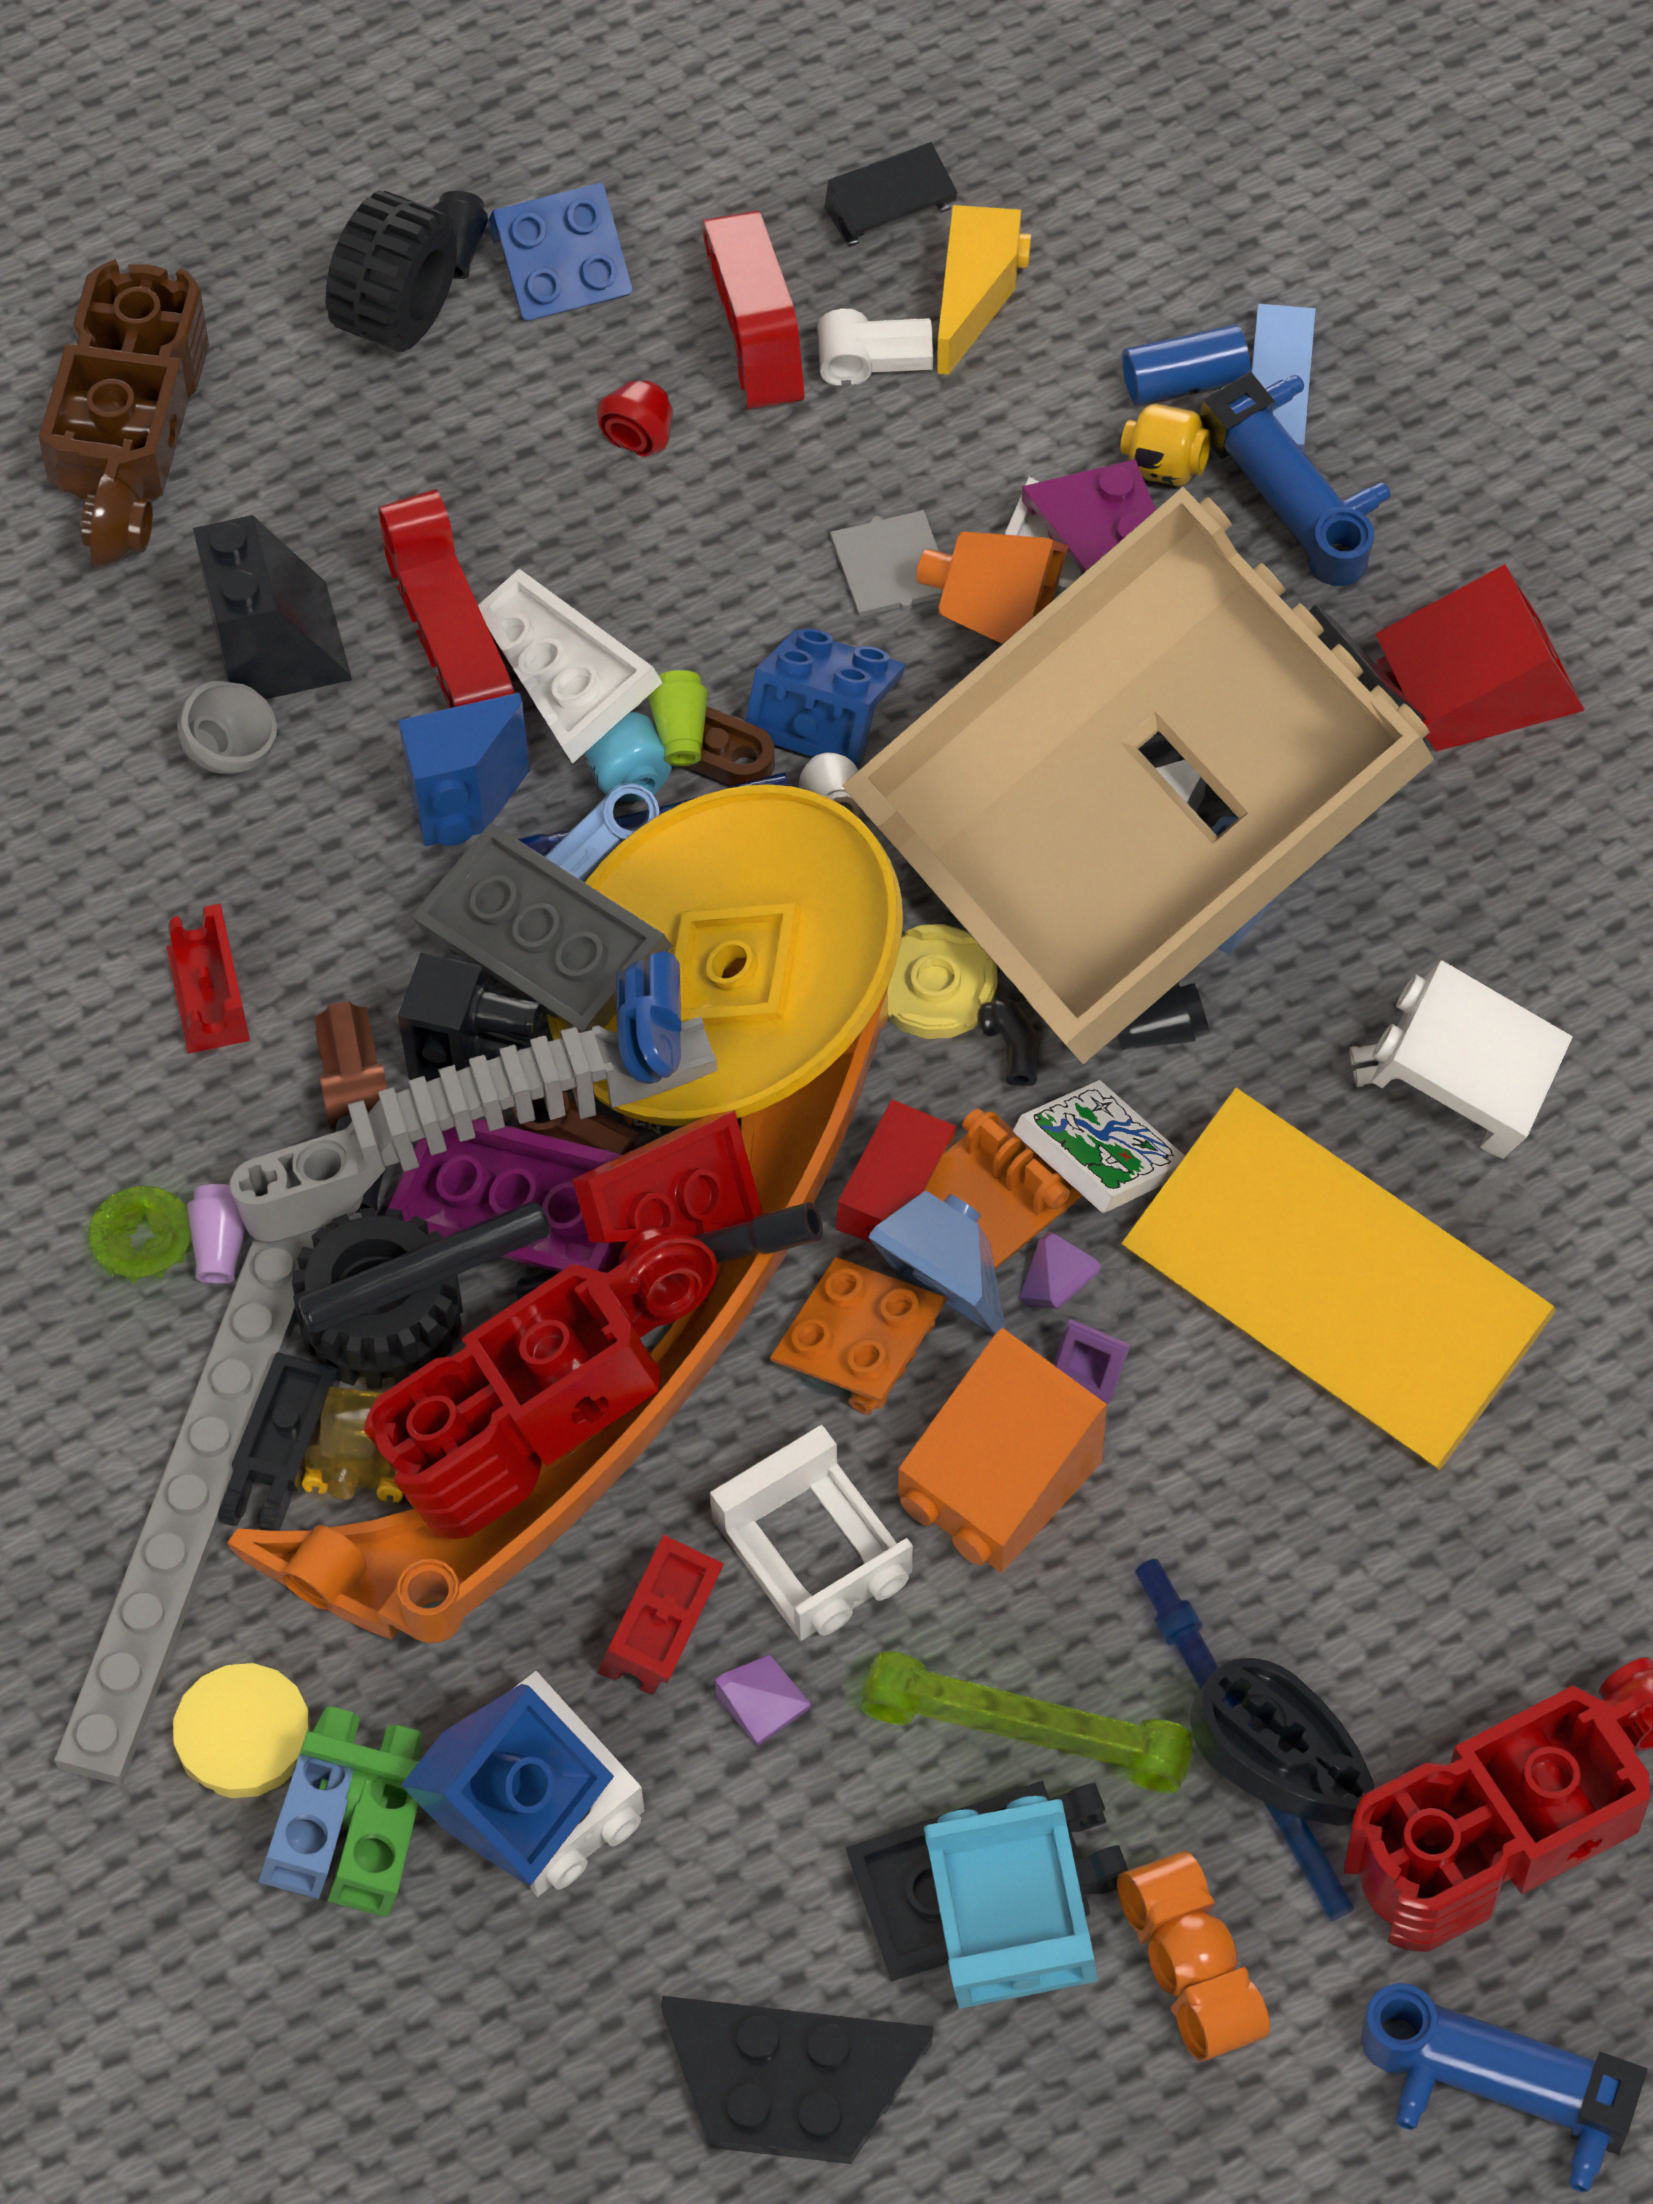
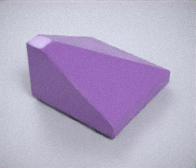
[1019,1232,1102,1309]
[715,1655,811,1747]

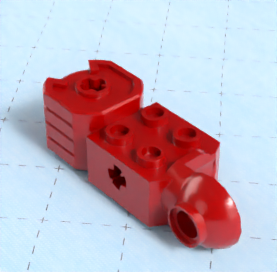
[363,1229,718,1539]
[1343,1657,1653,1952]

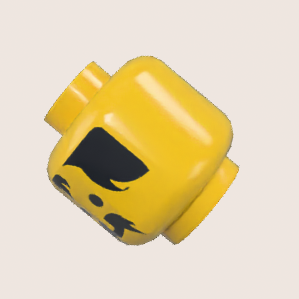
[1120,404,1211,487]

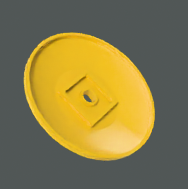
[547,784,903,1126]

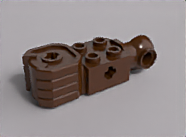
[39,259,209,568]

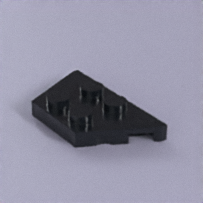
[661,1996,933,2164]

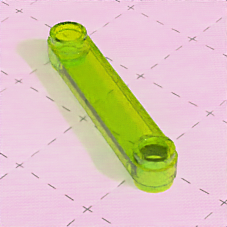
[860,1651,1194,1793]

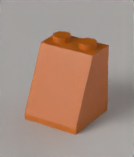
[898,1327,1107,1574]

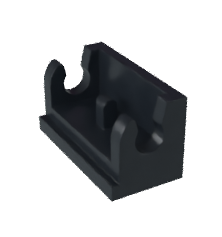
[824,142,958,247]

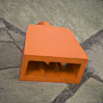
[916,531,1068,644]

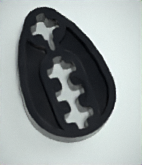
[1190,1658,1374,1826]

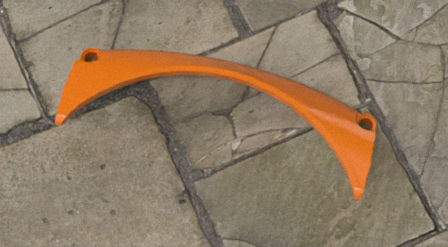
[227,958,888,1643]

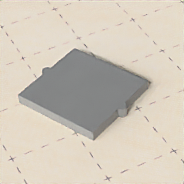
[830,510,943,617]

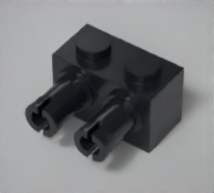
[398,952,542,1082]

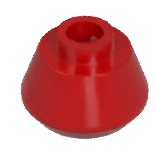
[596,381,673,457]

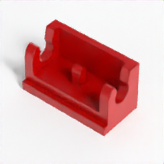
[166,903,250,1054]
[836,1099,956,1245]
[597,1534,724,1694]

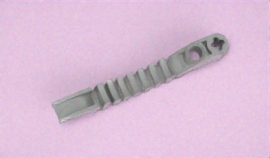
[230,1017,718,1242]

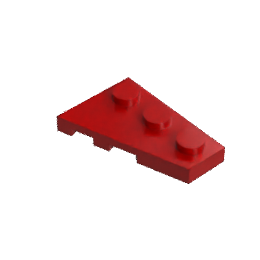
[572,1110,763,1243]

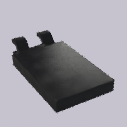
[846,1780,1128,1982]

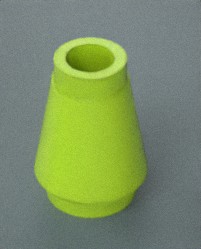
[647,670,708,766]

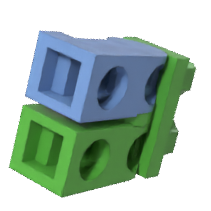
[258,1706,422,1917]

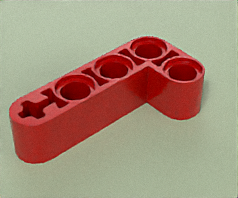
[702,210,805,410]
[378,489,515,708]

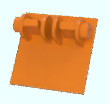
[925,1108,1083,1270]
[770,1257,947,1415]

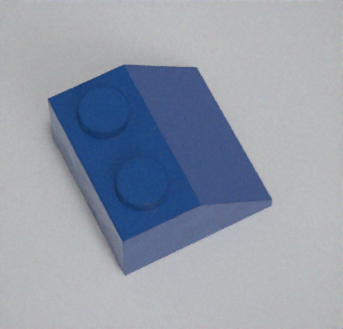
[398,693,530,847]

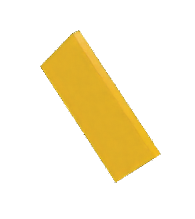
[1121,1088,1556,1470]

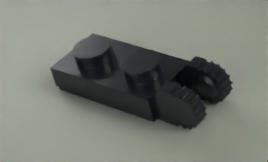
[220,1352,342,1531]

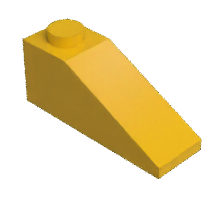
[937,205,1031,374]

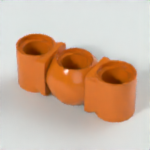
[1117,1850,1270,2062]

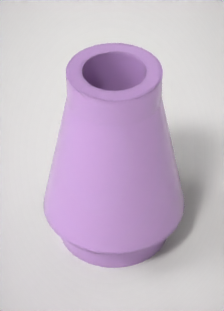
[187,1184,246,1283]

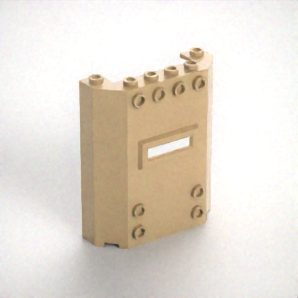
[842,487,1434,1064]

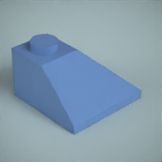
[868,1190,1005,1336]

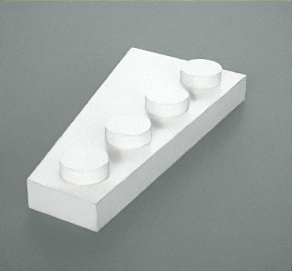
[478,569,663,764]

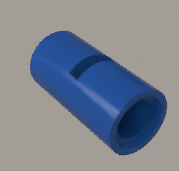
[1122,324,1250,406]

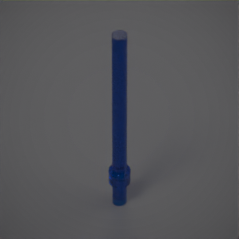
[1135,1559,1355,1922]

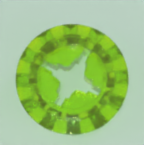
[89,1186,192,1284]

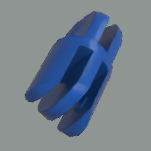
[616,951,682,1084]

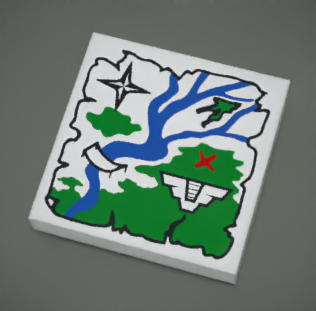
[1013,1080,1185,1213]

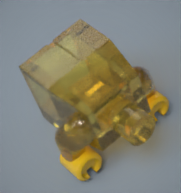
[302,1387,404,1503]

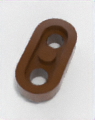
[684,706,775,787]

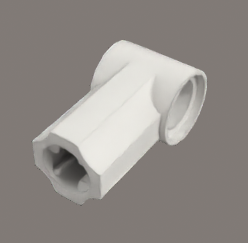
[817,309,933,385]

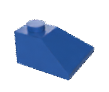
[401,1684,614,1885]

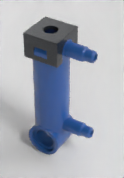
[1200,372,1391,586]
[1361,1983,1648,2192]

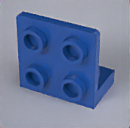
[487,182,632,321]
[745,629,905,769]

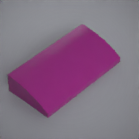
[385,1119,629,1273]

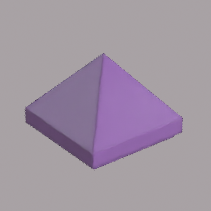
[1054,1319,1131,1405]

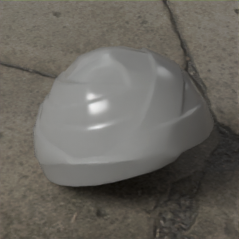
[177,680,277,774]

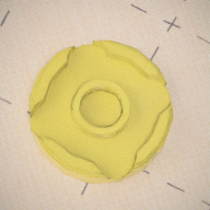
[888,924,998,1039]
[173,1663,310,1798]

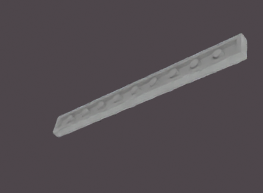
[54,1224,332,1786]

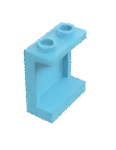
[924,1796,1098,2009]

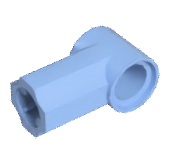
[544,782,660,883]

